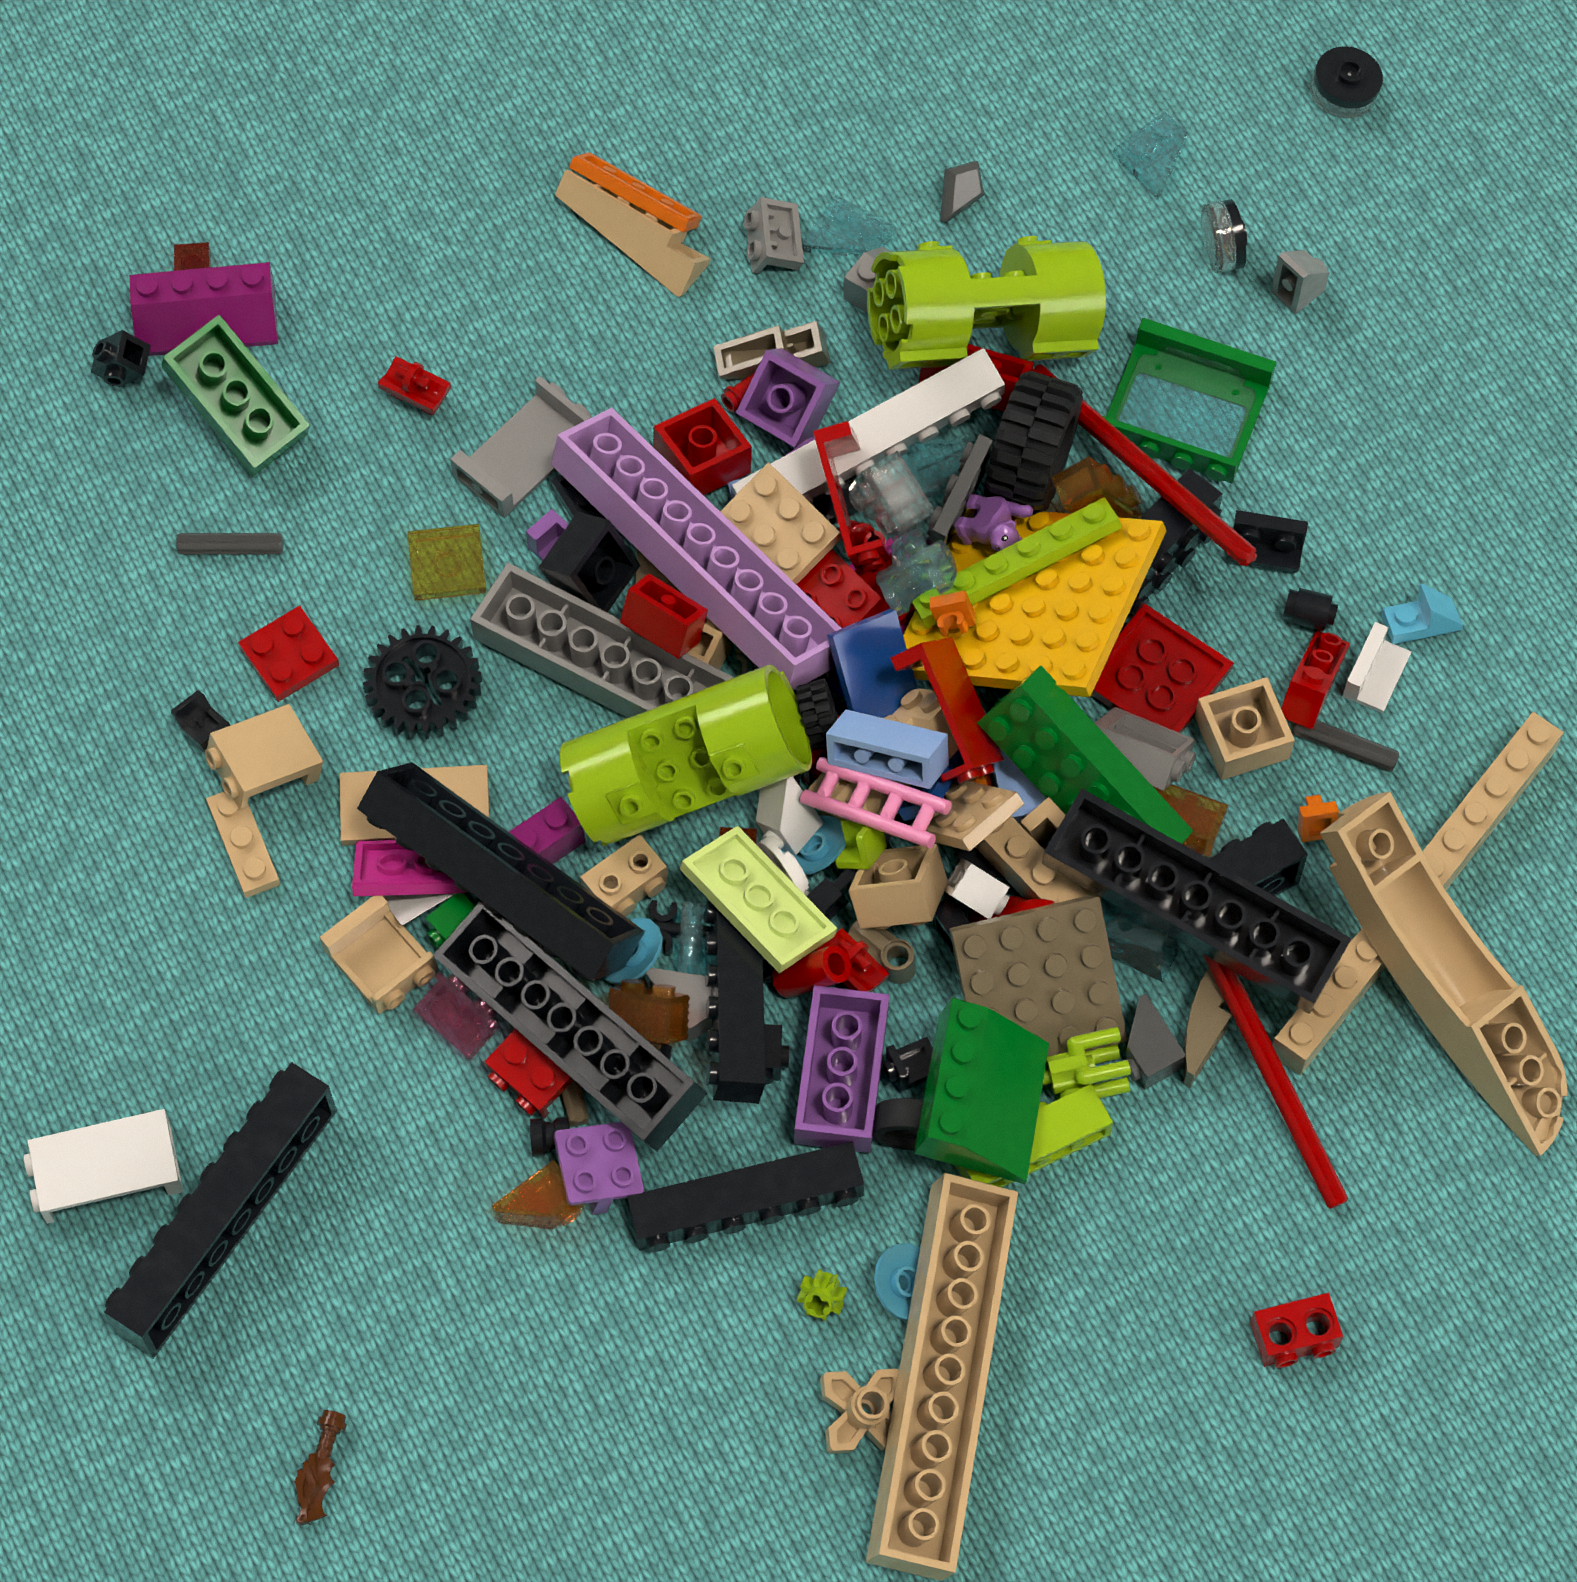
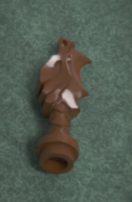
[294,1410,347,1526]

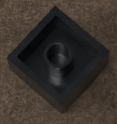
[538,512,641,612]

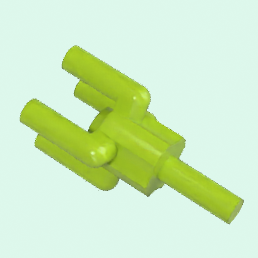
[1043,1027,1131,1098]

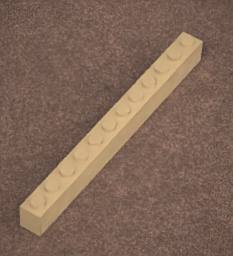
[1273,712,1564,1076]

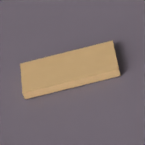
[340,765,490,846]

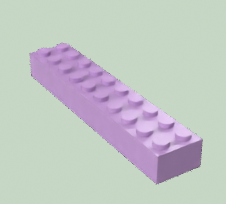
[551,408,842,691]

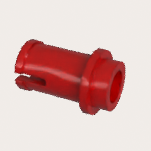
[721,371,756,412]

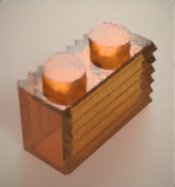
[608,979,690,1044]

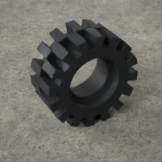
[796,678,838,750]

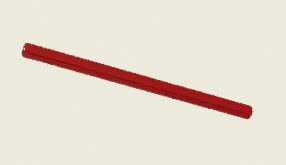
[1033,364,1257,566]
[1202,954,1348,1209]

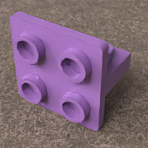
[554,1122,644,1215]

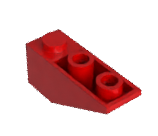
[1281,630,1351,730]

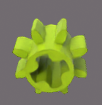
[797,1269,847,1321]

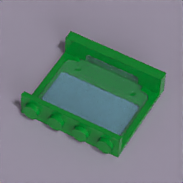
[1103,318,1276,483]

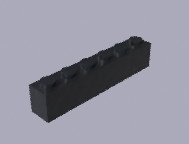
[704,901,766,1104]
[627,1141,864,1252]

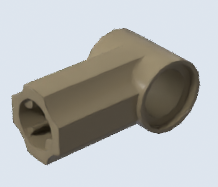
[848,920,916,984]

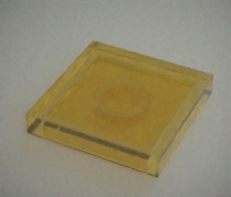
[407,524,486,601]

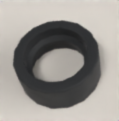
[873,1098,924,1151]

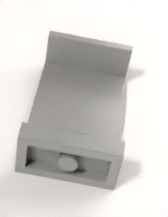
[450,376,592,518]

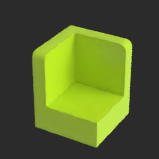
[835,814,887,870]

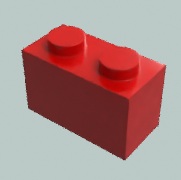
[620,573,708,659]

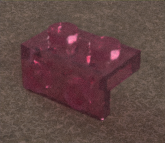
[413,972,501,1060]

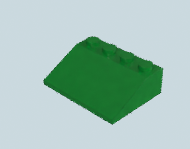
[914,998,1049,1184]

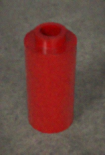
[772,945,851,998]

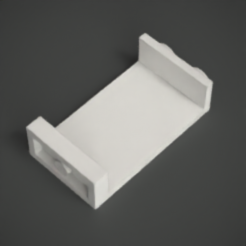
[24,1109,183,1224]

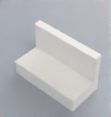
[1342,622,1412,714]

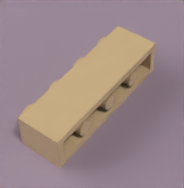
[975,816,1088,903]

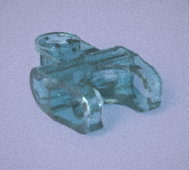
[876,529,957,617]

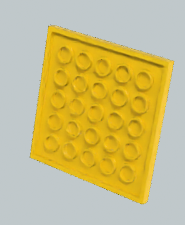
[903,509,1167,697]

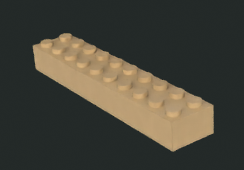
[866,1173,1018,1581]

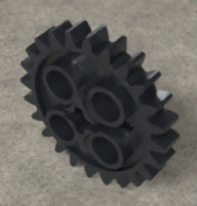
[363,625,482,739]

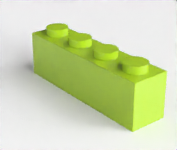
[956,1084,1113,1187]

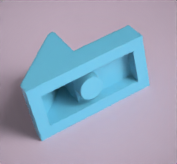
[1382,584,1463,644]

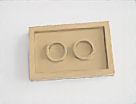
[720,462,842,585]
[910,781,1024,851]

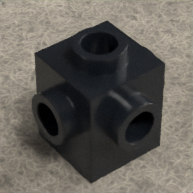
[91,330,151,387]

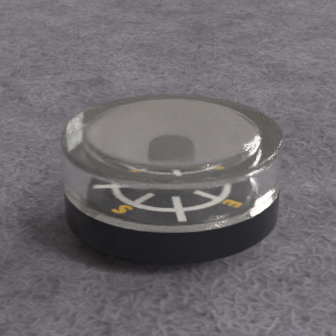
[1310,46,1383,118]
[1201,199,1247,273]

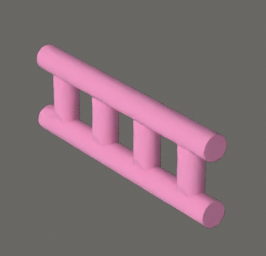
[800,757,952,849]

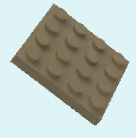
[949,894,1128,1057]

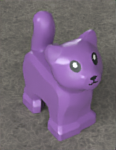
[955,494,1033,552]

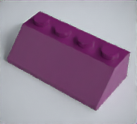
[129,262,278,356]

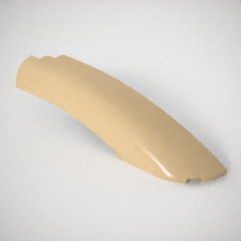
[1320,792,1568,1156]

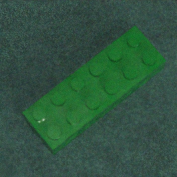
[977,665,1193,844]

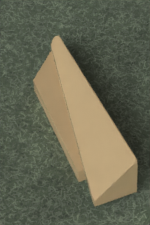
[556,170,711,297]

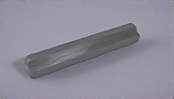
[176,533,284,554]
[1292,720,1399,771]

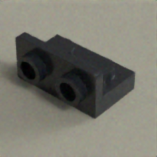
[1228,510,1308,573]

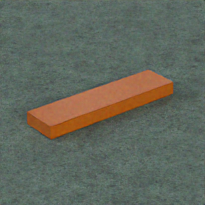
[569,152,702,233]

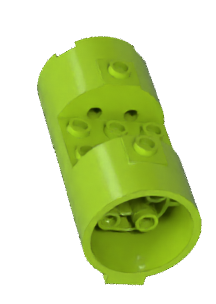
[867,236,1106,370]
[560,664,812,847]

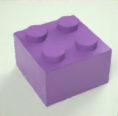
[736,348,841,447]

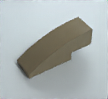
[713,321,831,379]
[1183,967,1232,1088]

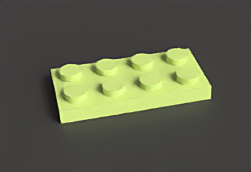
[680,826,837,973]

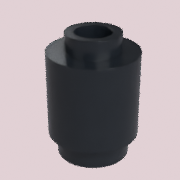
[1283,588,1338,631]

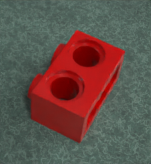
[1250,1292,1343,1368]

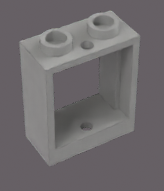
[1095,707,1196,790]

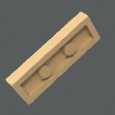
[206,792,280,898]

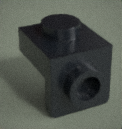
[171,690,231,754]
[882,1037,933,1092]

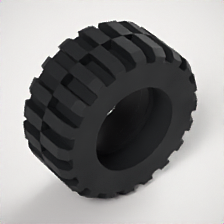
[984,371,1083,515]

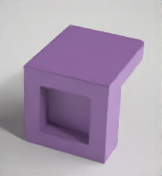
[526,509,569,561]

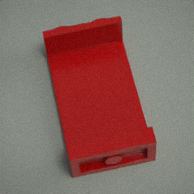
[813,421,891,571]
[890,637,1005,784]

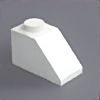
[756,776,824,855]
[945,858,1010,919]

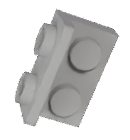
[744,197,804,274]

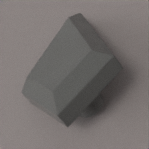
[940,161,985,222]

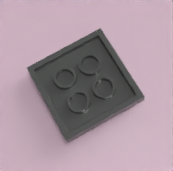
[925,434,993,562]

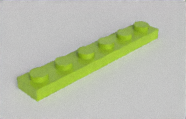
[909,497,1122,629]

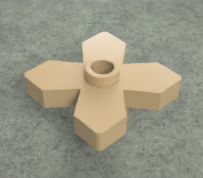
[820,1369,899,1454]

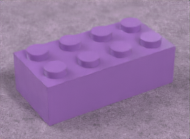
[794,985,890,1153]

